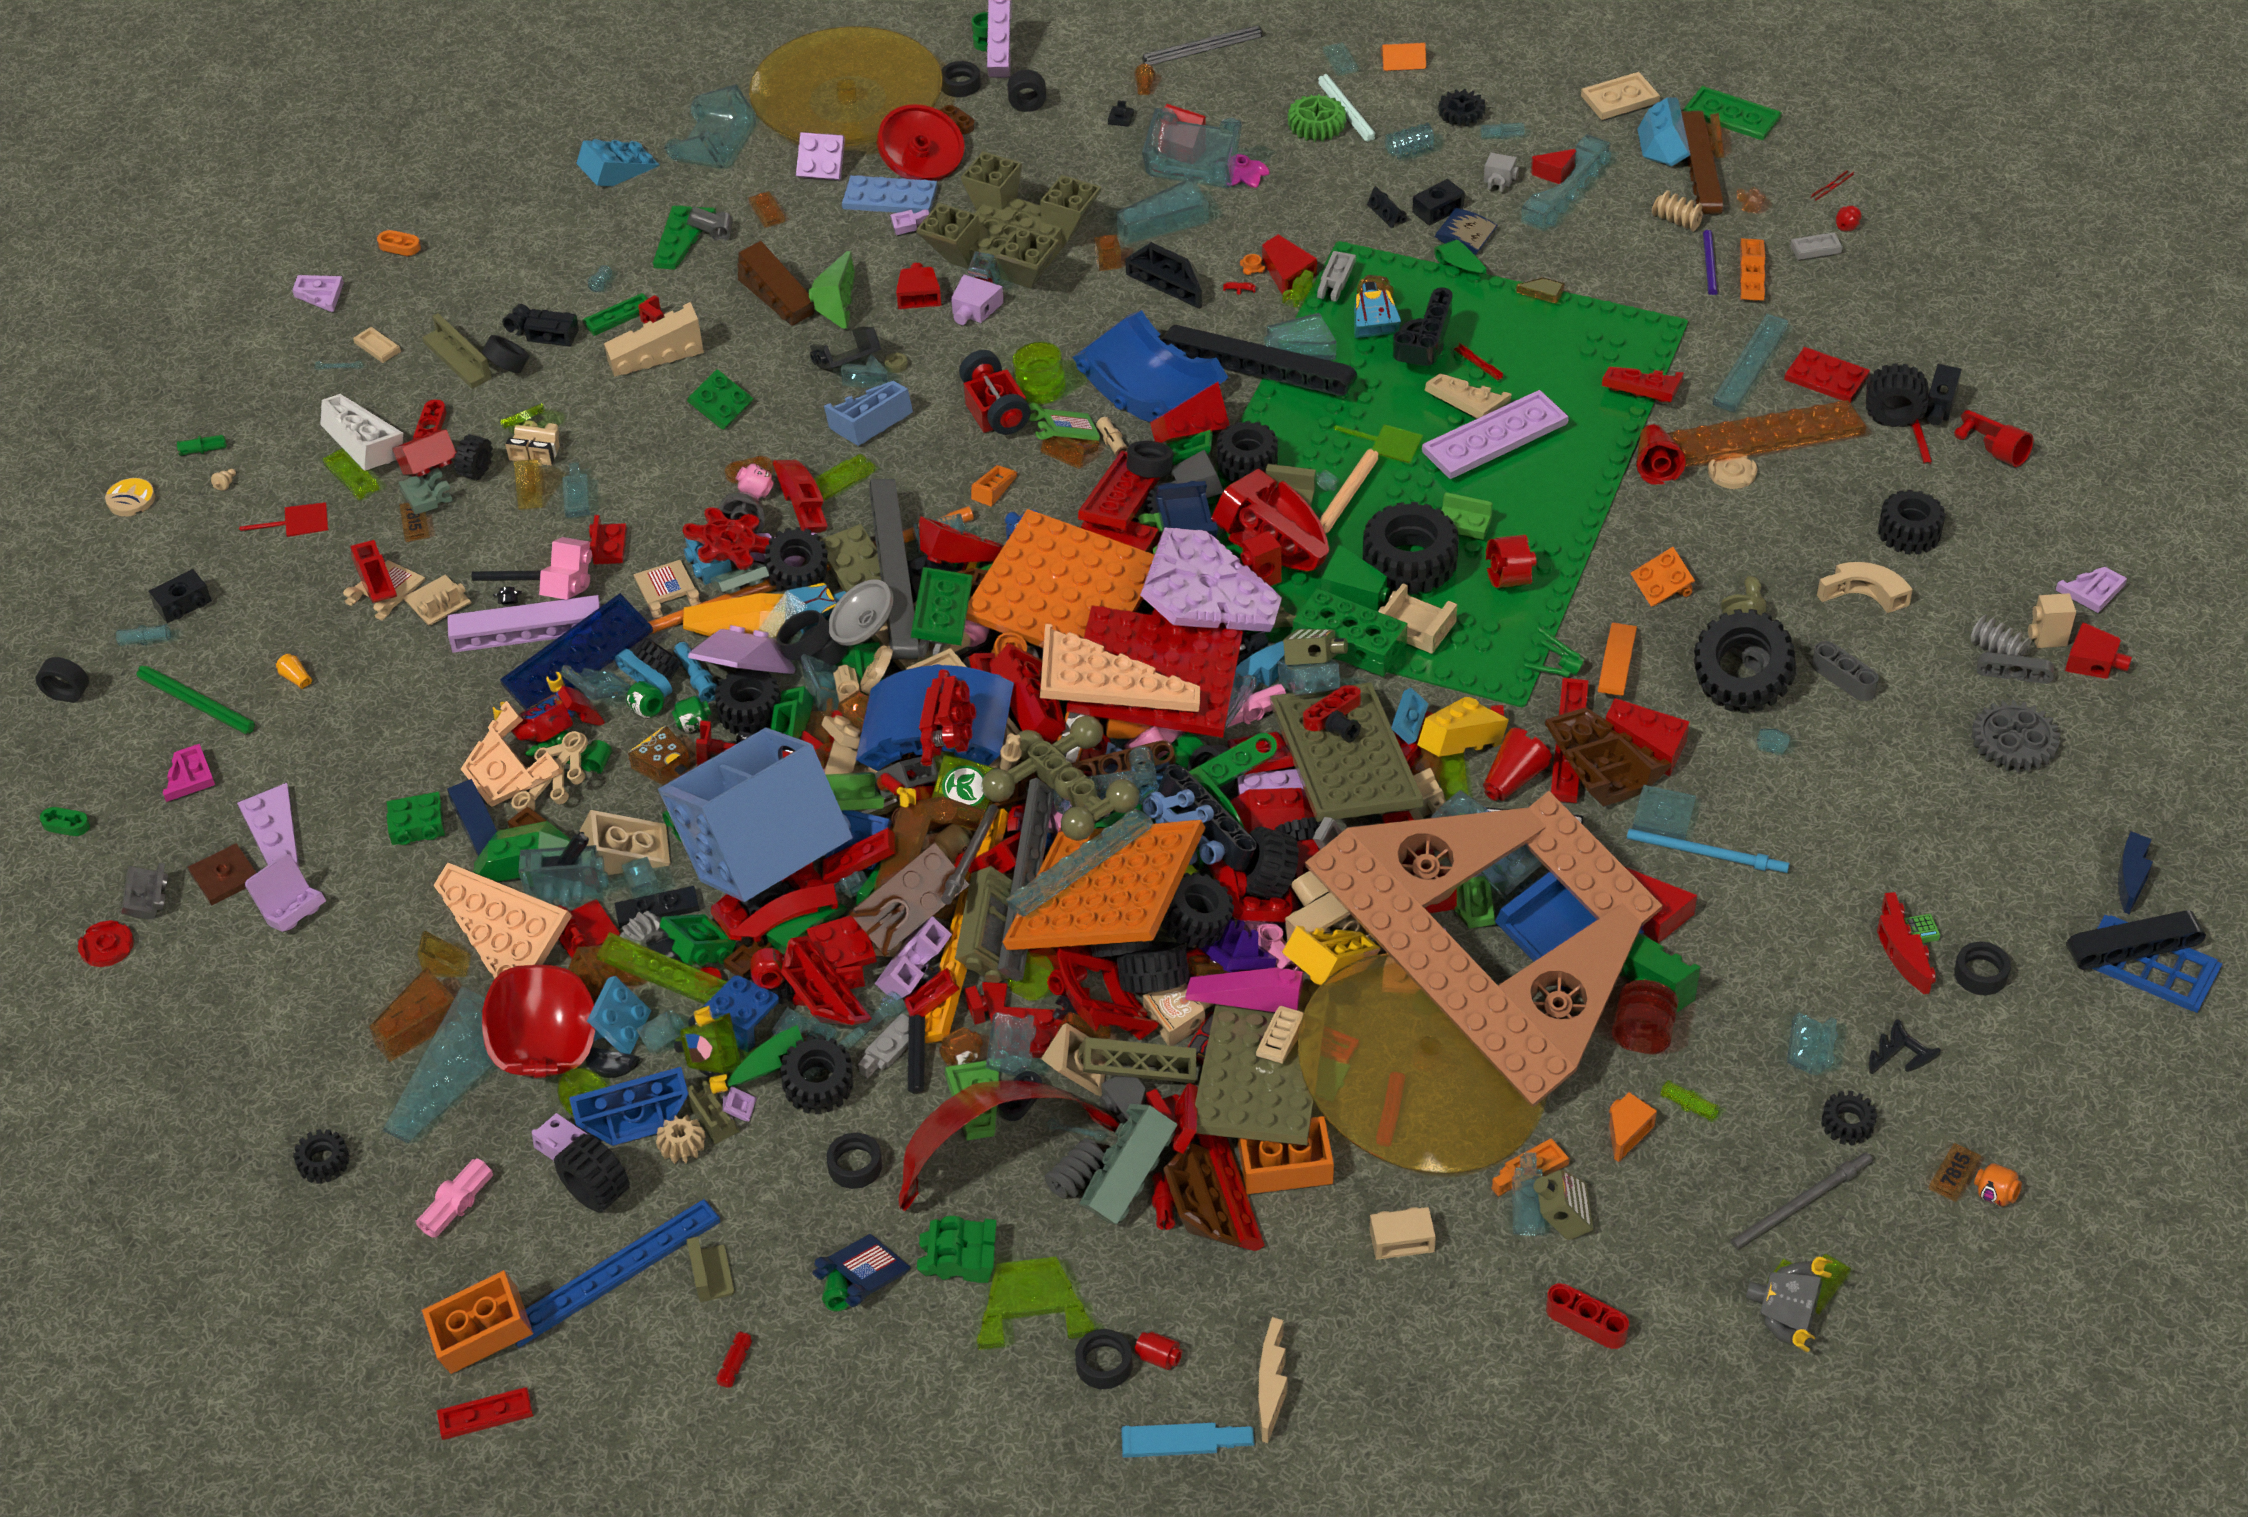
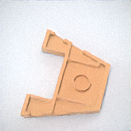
[461,701,564,807]

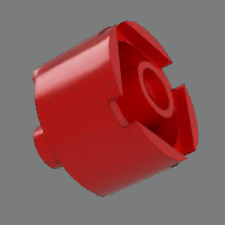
[1486,534,1536,588]

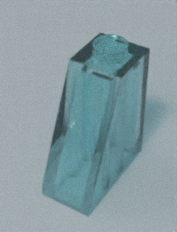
[1264,313,1336,360]

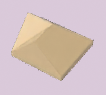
[1041,1023,1106,1096]

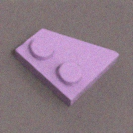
[293,275,344,312]
[2056,567,2127,613]

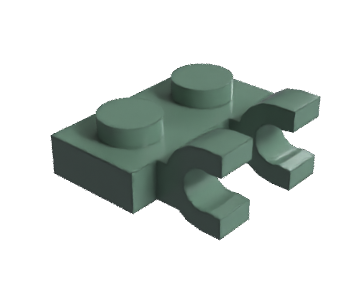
[399,468,452,515]

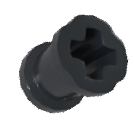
[1325,711,1361,743]

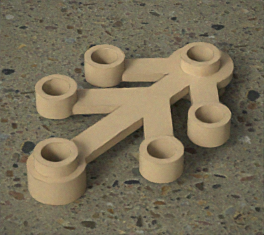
[511,731,588,813]

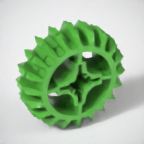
[1287,94,1346,143]

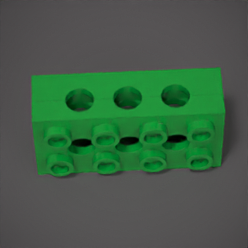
[1293,589,1408,677]

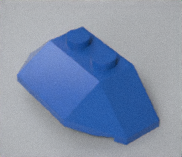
[569,1067,688,1146]

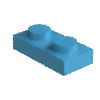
[1391,688,1428,744]

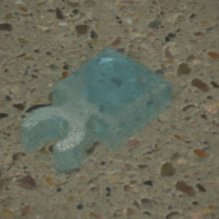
[839,870,868,895]

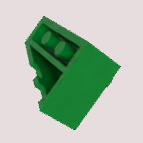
[1619,933,1701,1017]

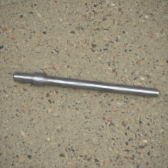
[941,804,999,905]
[1730,1152,1872,1250]

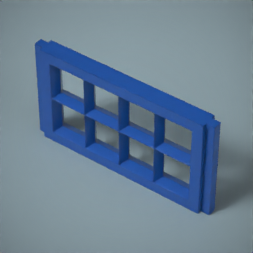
[2092,915,2222,1013]

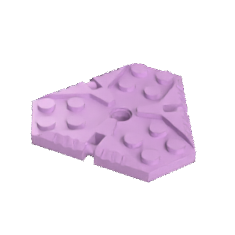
[1140,528,1282,632]

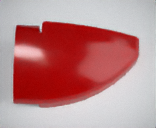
[1211,469,1329,571]

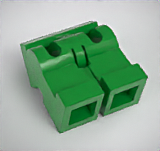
[917,1216,996,1283]

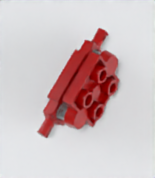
[919,669,976,766]

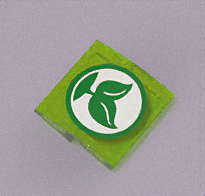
[929,755,997,821]

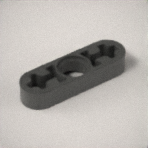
[1977,652,2054,684]

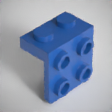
[703,975,779,1053]

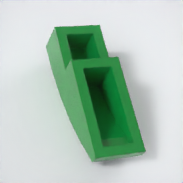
[771,686,814,739]
[766,902,847,954]
[726,1025,804,1089]

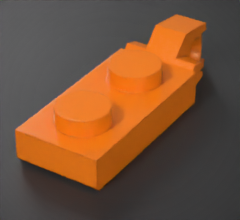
[1491,1139,1569,1197]

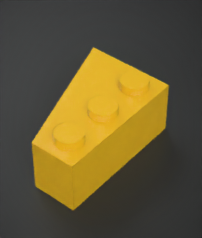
[1282,926,1381,986]

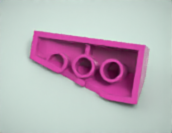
[1185,968,1304,1012]

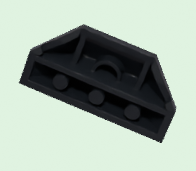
[1125,242,1202,309]

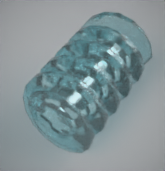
[1385,122,1434,160]

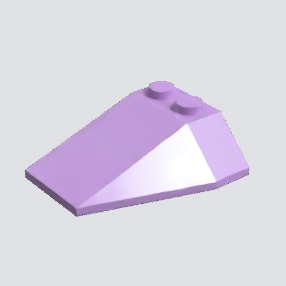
[688,625,795,674]

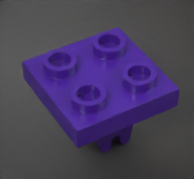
[1200,919,1276,972]

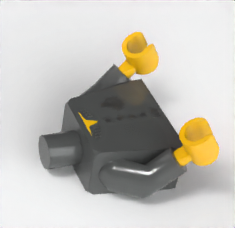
[1746,1257,1833,1352]

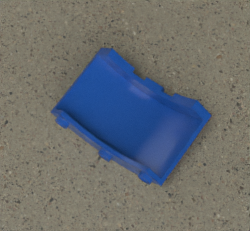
[1072,310,1228,422]
[856,664,1014,771]

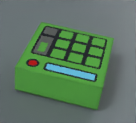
[1904,914,1940,943]

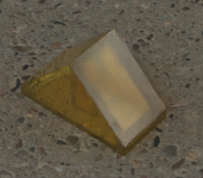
[417,931,470,977]

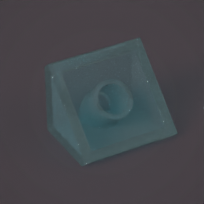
[801,654,840,715]

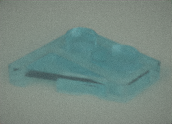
[560,665,630,700]

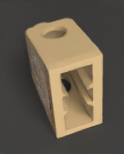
[1143,984,1214,1046]

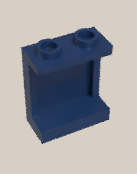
[1155,481,1218,538]

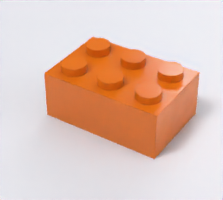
[1238,1116,1334,1194]
[422,1270,533,1374]

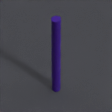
[1703,230,1718,295]

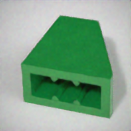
[1321,545,1390,611]

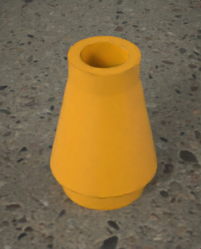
[276,654,312,689]

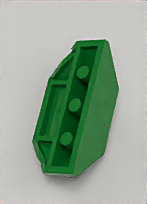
[473,821,571,882]

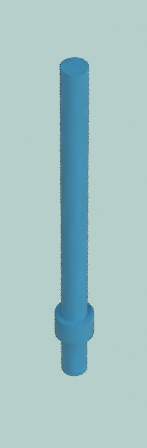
[1627,828,1790,873]

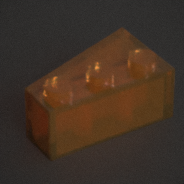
[369,967,461,1062]

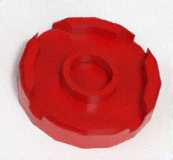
[78,920,134,967]

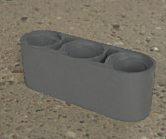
[1812,641,1879,701]

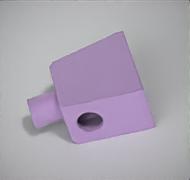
[952,275,1004,325]

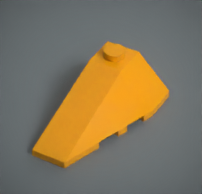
[683,593,786,639]

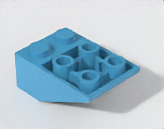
[576,139,660,186]

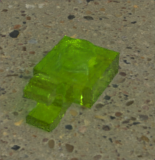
[1282,270,1313,308]

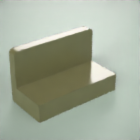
[1266,464,1316,507]
[687,1237,734,1303]

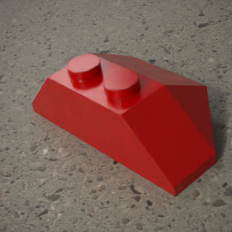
[1228,788,1315,834]
[781,936,872,1025]

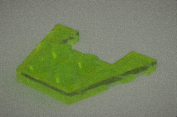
[977,1256,1095,1350]

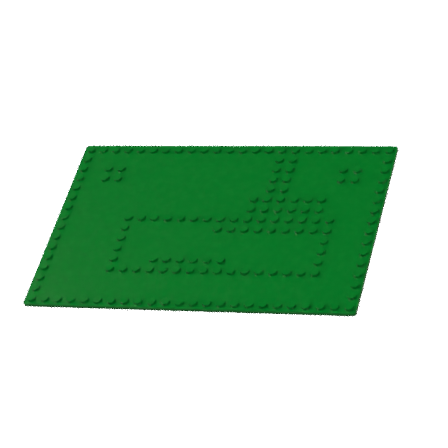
[1141,241,1688,708]

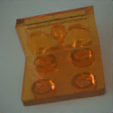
[568,945,647,1005]

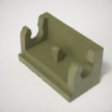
[687,1081,740,1145]

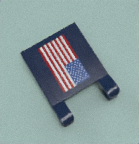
[812,1234,911,1307]

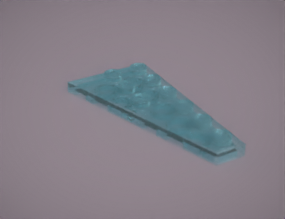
[382,986,495,1143]

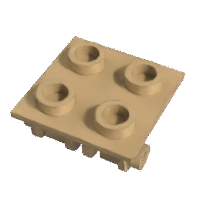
[403,575,471,626]

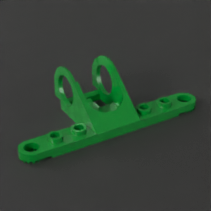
[1094,733,1277,869]

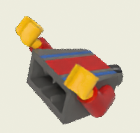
[875,756,944,807]

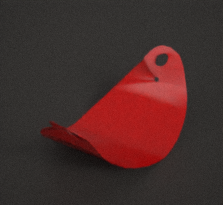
[898,1080,1119,1212]

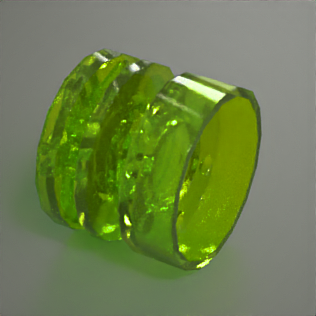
[1012,342,1066,404]

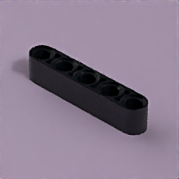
[1158,764,1257,871]
[2066,910,2206,970]

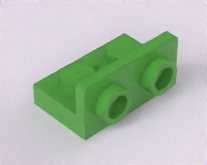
[1441,493,1493,540]
[826,772,884,811]

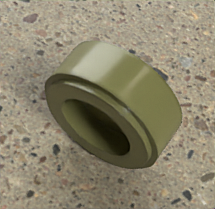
[884,353,908,373]

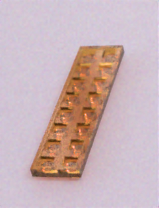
[1667,400,1866,467]

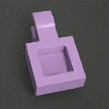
[890,210,930,235]

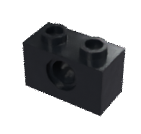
[1412,179,1465,226]
[148,569,212,623]

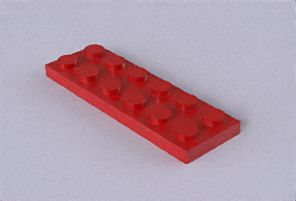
[1078,451,1161,530]

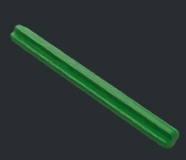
[136,666,255,734]

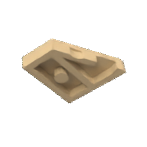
[821,715,863,749]

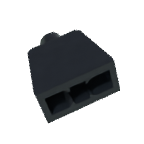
[1925,364,1962,425]

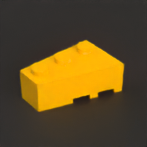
[1417,696,1509,757]

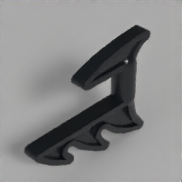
[1869,1019,1941,1074]

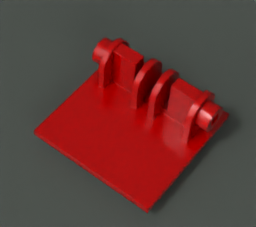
[557,899,620,959]

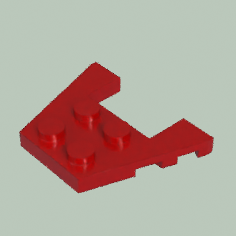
[982,982,1090,1058]

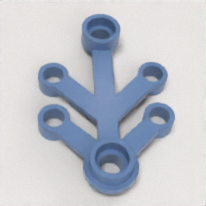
[1143,789,1225,865]

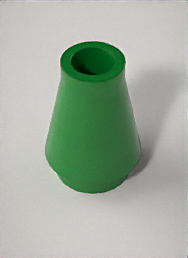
[822,1269,850,1311]

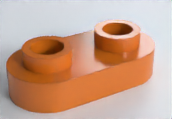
[377,230,421,256]

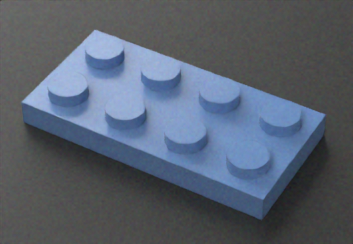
[842,175,937,214]

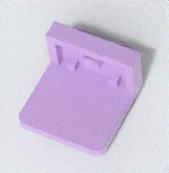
[245,854,326,932]

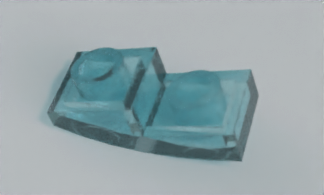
[771,1007,837,1042]

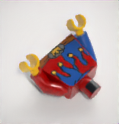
[492,672,575,742]

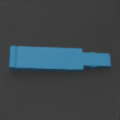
[1121,1423,1255,1458]

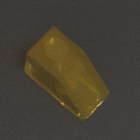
[514,459,544,509]

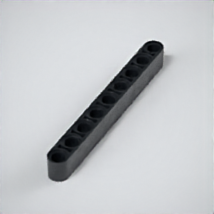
[1161,325,1357,396]

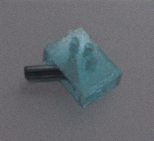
[519,832,608,907]

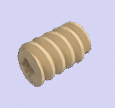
[1652,190,1703,232]

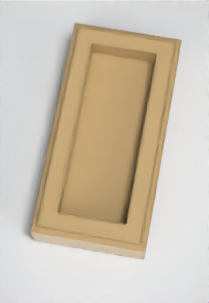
[353,327,401,363]

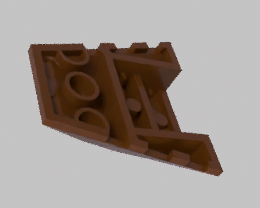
[1545,707,1672,807]

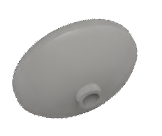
[829,579,893,646]

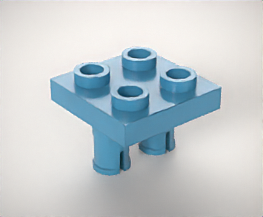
[587,976,652,1054]

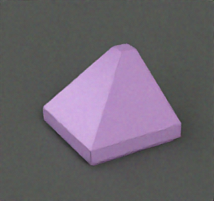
[723,1086,757,1121]

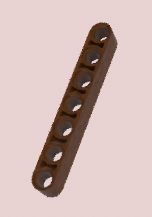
[1681,110,1723,215]

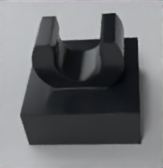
[1108,100,1134,127]

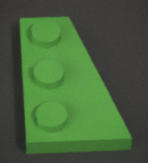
[945,1059,1000,1141]

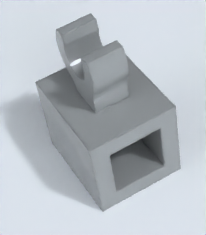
[1484,153,1519,192]

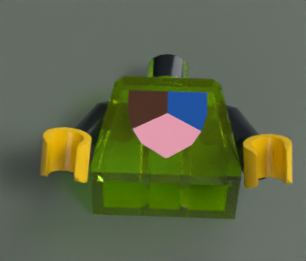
[674,1006,741,1094]

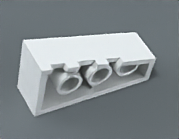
[320,394,403,471]

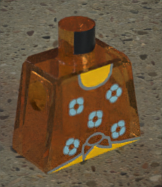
[628,725,691,785]

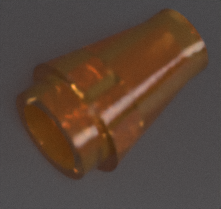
[1134,64,1155,95]

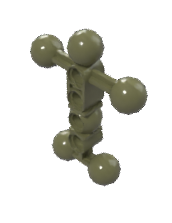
[981,715,1140,841]

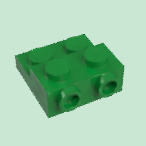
[387,792,445,845]
[659,914,736,966]

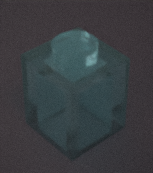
[622,857,660,899]

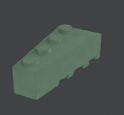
[1079,1103,1178,1225]

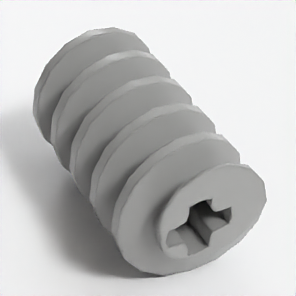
[1971,614,2032,657]

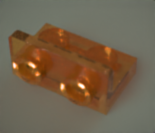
[1041,436,1100,469]

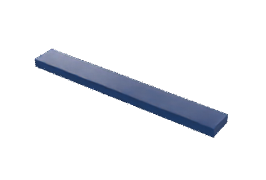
[515,1199,721,1348]

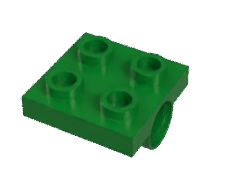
[687,369,754,430]

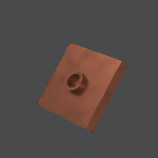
[188,843,256,906]

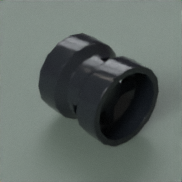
[502,304,531,336]

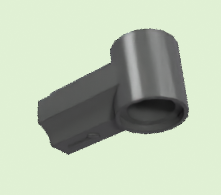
[687,206,733,241]

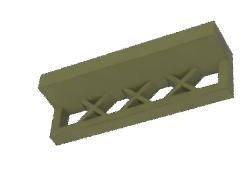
[422,313,492,389]
[1079,1037,1196,1083]

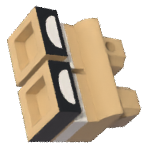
[505,420,560,466]

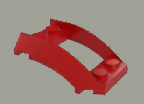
[1206,859,1299,922]
[711,862,838,942]
[1057,945,1159,1041]

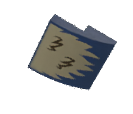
[1434,208,1498,255]

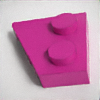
[163,744,215,802]

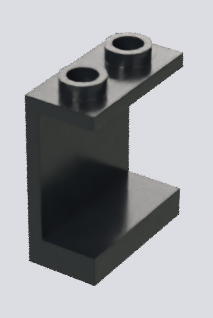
[810,327,881,369]

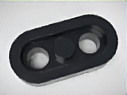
[998,1071,1042,1121]

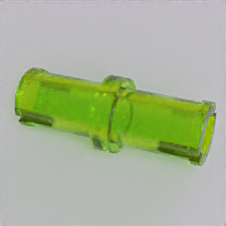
[1660,1080,1720,1122]

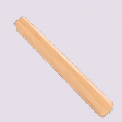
[1319,449,1379,533]

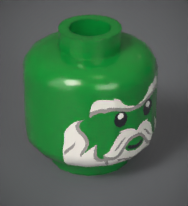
[626,681,665,718]
[671,696,712,733]

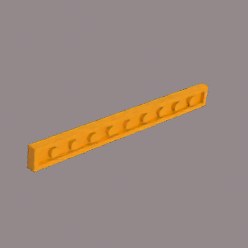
[925,808,1009,1043]

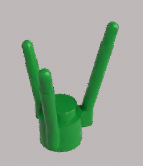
[1524,626,1584,678]

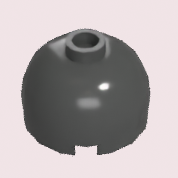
[718,491,765,533]

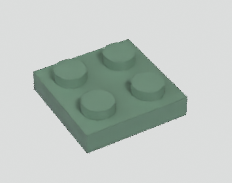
[710,562,769,594]

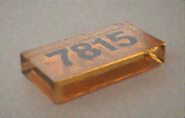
[399,503,430,542]
[1928,1143,1981,1202]

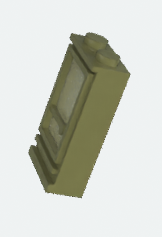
[955,866,1013,983]

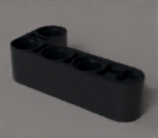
[1393,288,1453,366]

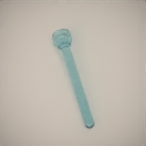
[802,991,906,1082]

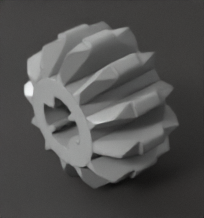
[619,911,668,959]

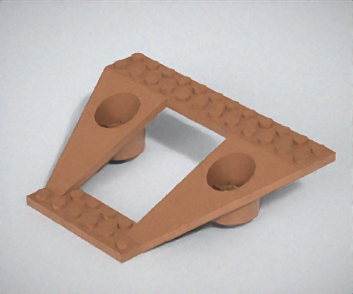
[1305,791,1662,1108]

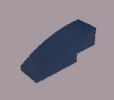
[447,779,497,856]
[2118,831,2153,914]

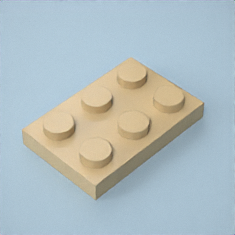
[1581,72,1660,120]

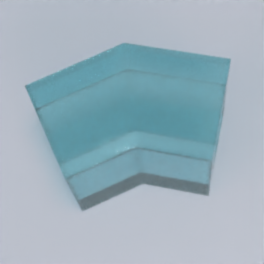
[1757,729,1791,756]

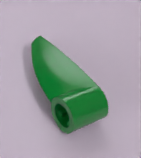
[1434,239,1487,274]

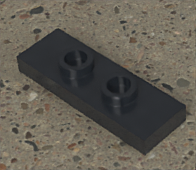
[614,886,700,928]

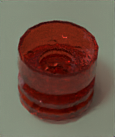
[1612,980,1679,1055]

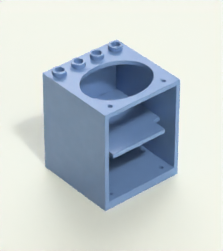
[658,728,853,902]

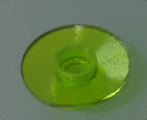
[557,1068,608,1117]

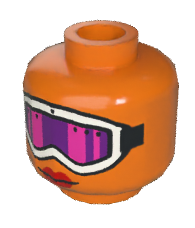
[1974,1163,2022,1207]

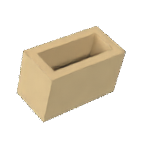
[2028,593,2076,648]
[1370,1207,1435,1260]

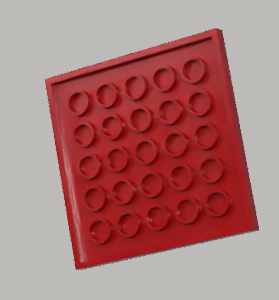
[1066,605,1243,738]

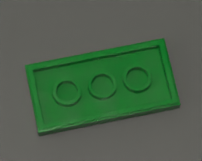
[1683,86,1782,141]
[911,567,973,646]

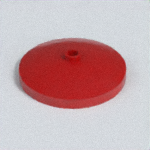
[877,104,964,181]

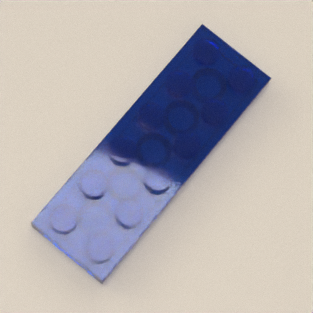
[500,593,653,710]

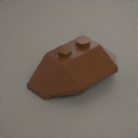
[1163,1143,1241,1247]

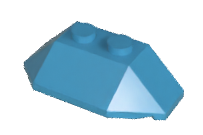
[1637,97,1690,166]

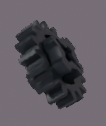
[1438,89,1486,126]

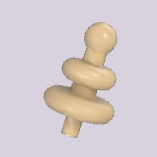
[211,469,236,491]

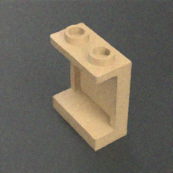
[1378,584,1457,654]

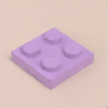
[796,133,845,180]

